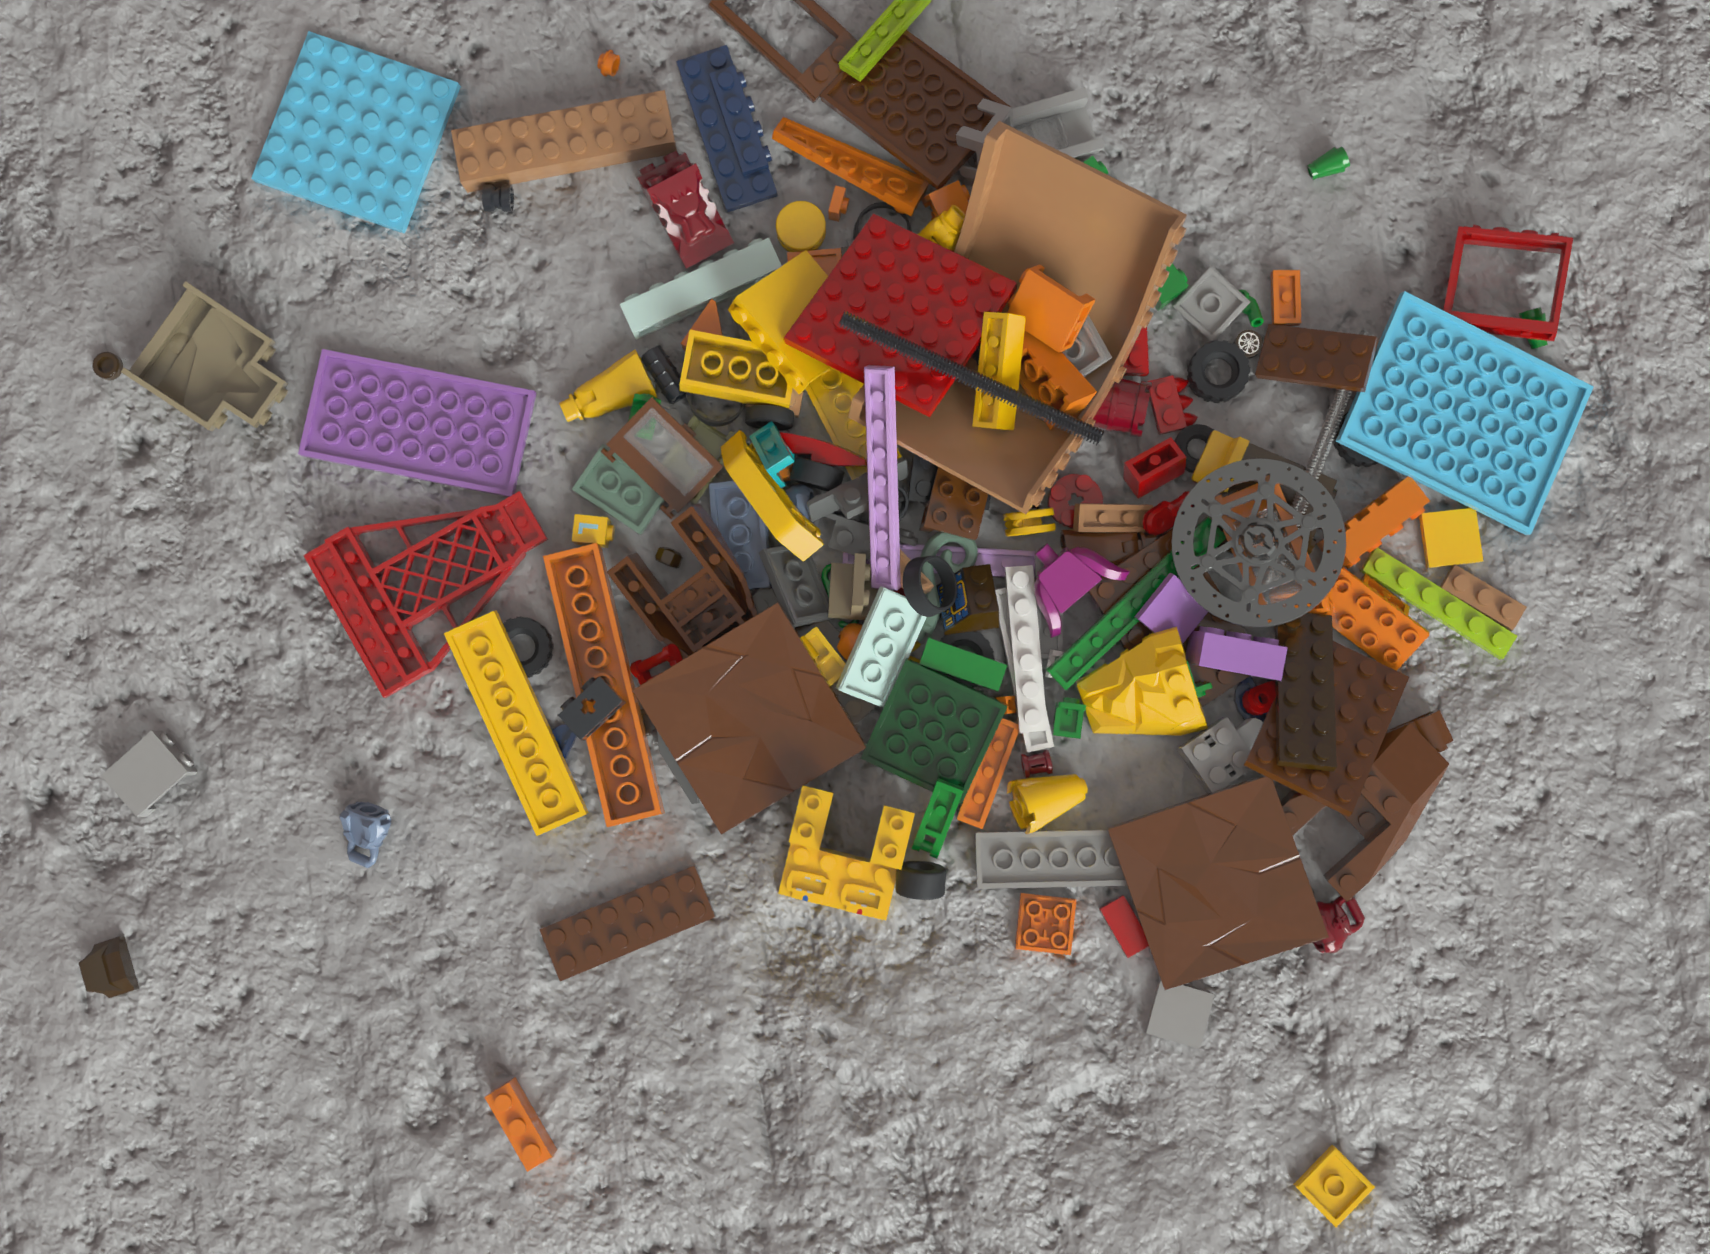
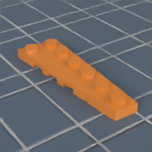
[772,117,929,216]

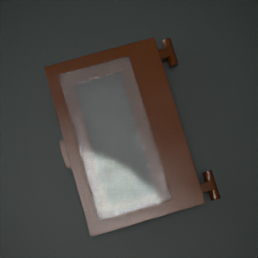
[600,397,723,519]

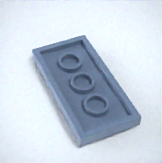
[709,481,772,590]

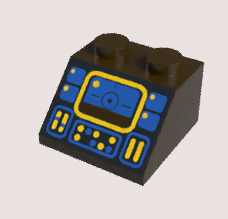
[937,564,999,635]

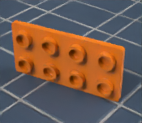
[1315,567,1430,671]

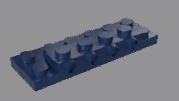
[676,45,778,213]

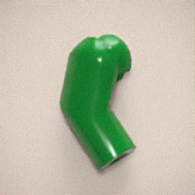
[1239,289,1264,327]

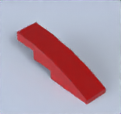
[780,432,867,466]

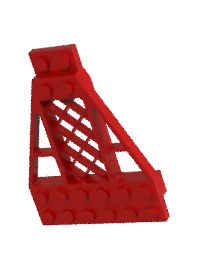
[303,491,549,698]

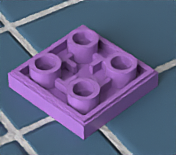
[1135,573,1208,644]

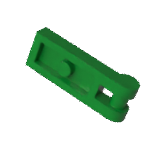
[911,778,964,859]

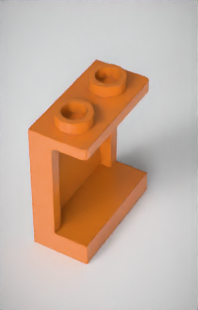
[1007,264,1096,353]

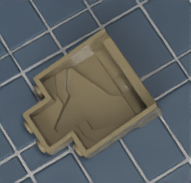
[121,281,289,432]

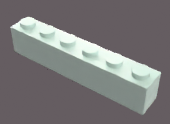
[620,238,782,340]

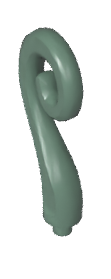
[917,531,978,642]

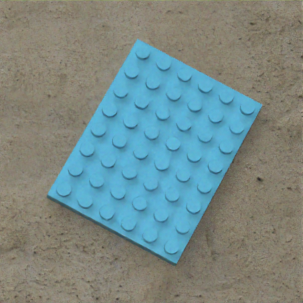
[1336,291,1594,535]

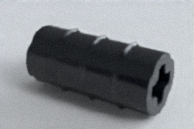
[641,345,687,404]

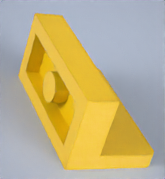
[1191,430,1250,493]

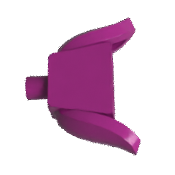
[1034,543,1130,638]

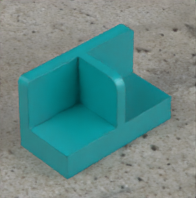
[749,421,795,488]

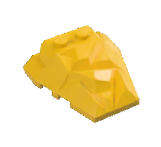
[1077,627,1208,736]

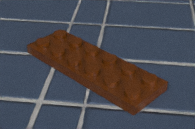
[539,865,716,981]

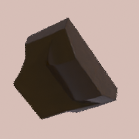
[79,935,140,998]

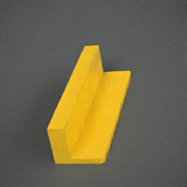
[972,312,1026,430]

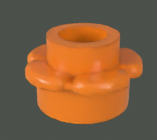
[597,50,620,77]

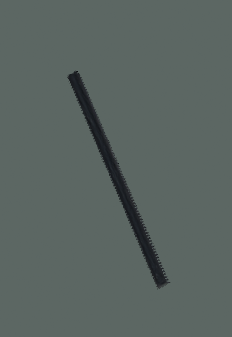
[838,311,1105,446]

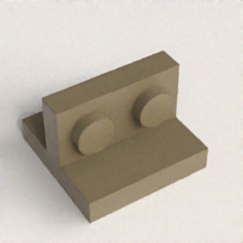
[828,553,879,620]

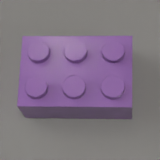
[1185,626,1288,681]

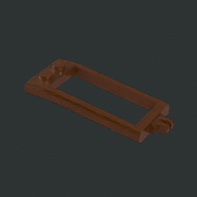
[708,0,857,103]

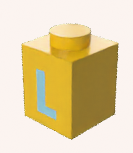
[572,514,615,548]

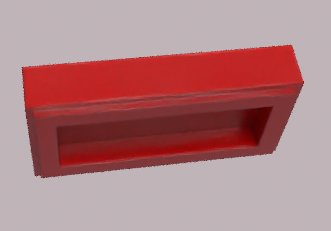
[1099,895,1149,958]

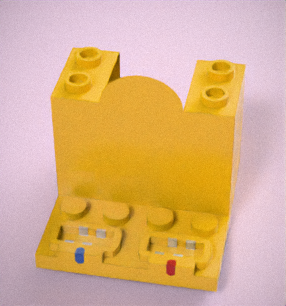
[778,785,915,920]

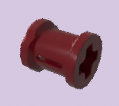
[1020,750,1053,778]

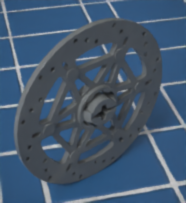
[1172,459,1346,627]

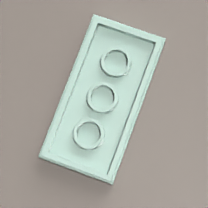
[835,586,926,708]

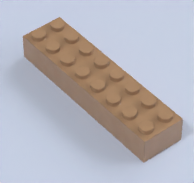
[451,90,677,193]

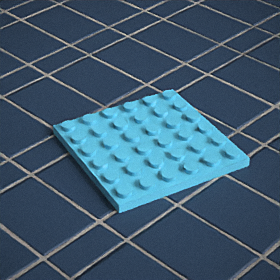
[251,31,461,234]

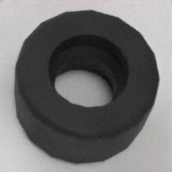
[895,861,946,900]

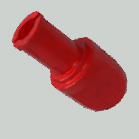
[1142,491,1194,535]

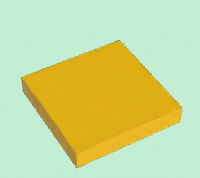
[1419,508,1483,568]
[1293,1145,1375,1227]

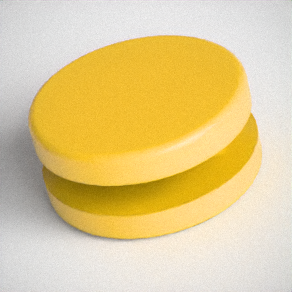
[776,201,826,252]
[1003,508,1056,537]

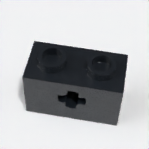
[558,676,626,741]

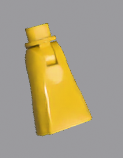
[917,205,965,252]
[559,349,658,422]

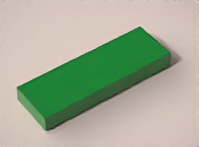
[919,638,1007,692]

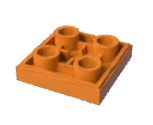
[1015,893,1076,955]

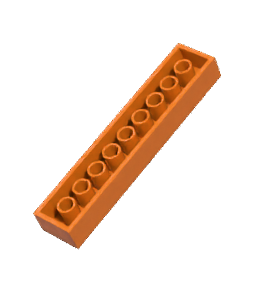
[543,543,665,827]

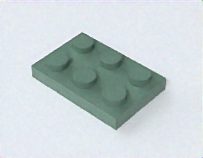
[572,444,665,535]

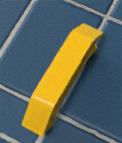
[720,430,824,562]

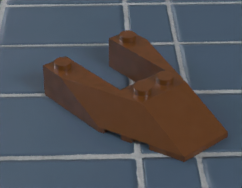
[607,504,757,658]
[1280,723,1449,902]

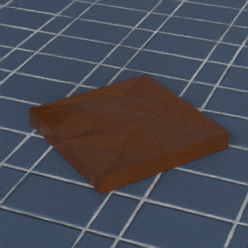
[633,602,866,835]
[1107,775,1329,990]

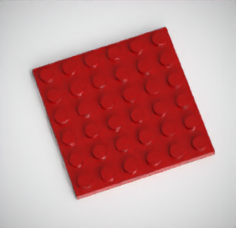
[784,213,1017,417]

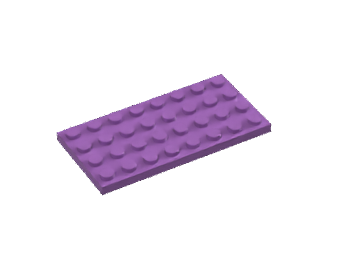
[298,349,537,497]

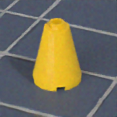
[1007,774,1088,834]

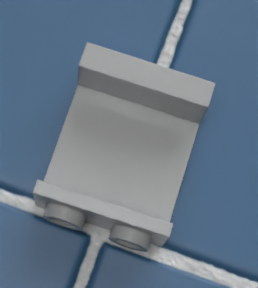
[101,730,198,817]

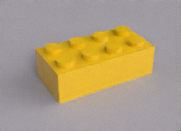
[680,330,793,409]

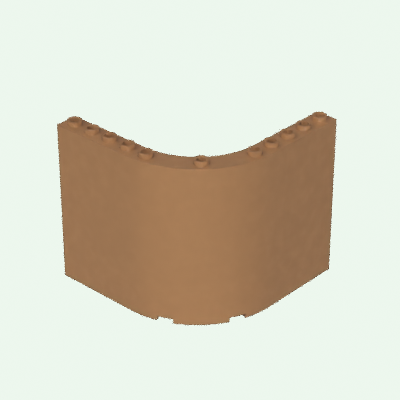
[848,121,1187,514]

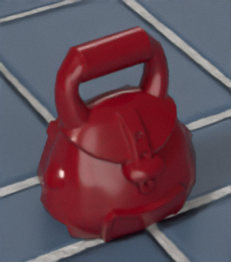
[1313,896,1365,953]

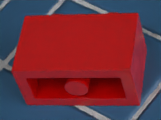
[1123,437,1186,499]

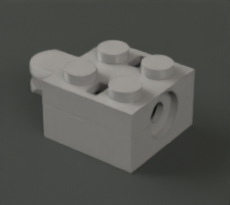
[1176,717,1263,794]

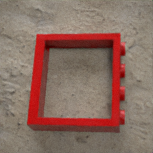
[1443,224,1573,341]

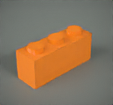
[484,1077,557,1172]

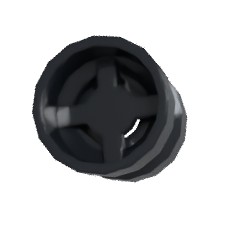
[482,184,514,212]

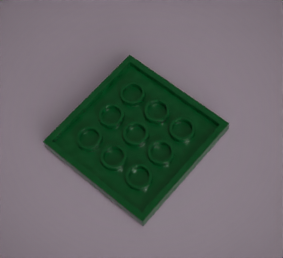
[860,658,1008,805]

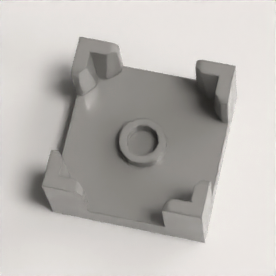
[956,98,1014,180]

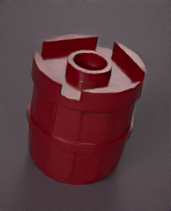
[1093,379,1152,437]

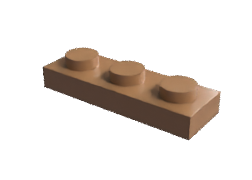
[1073,503,1153,532]
[1440,565,1527,631]

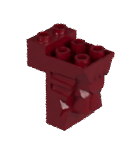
[636,150,734,269]

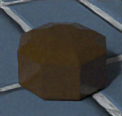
[655,547,683,569]

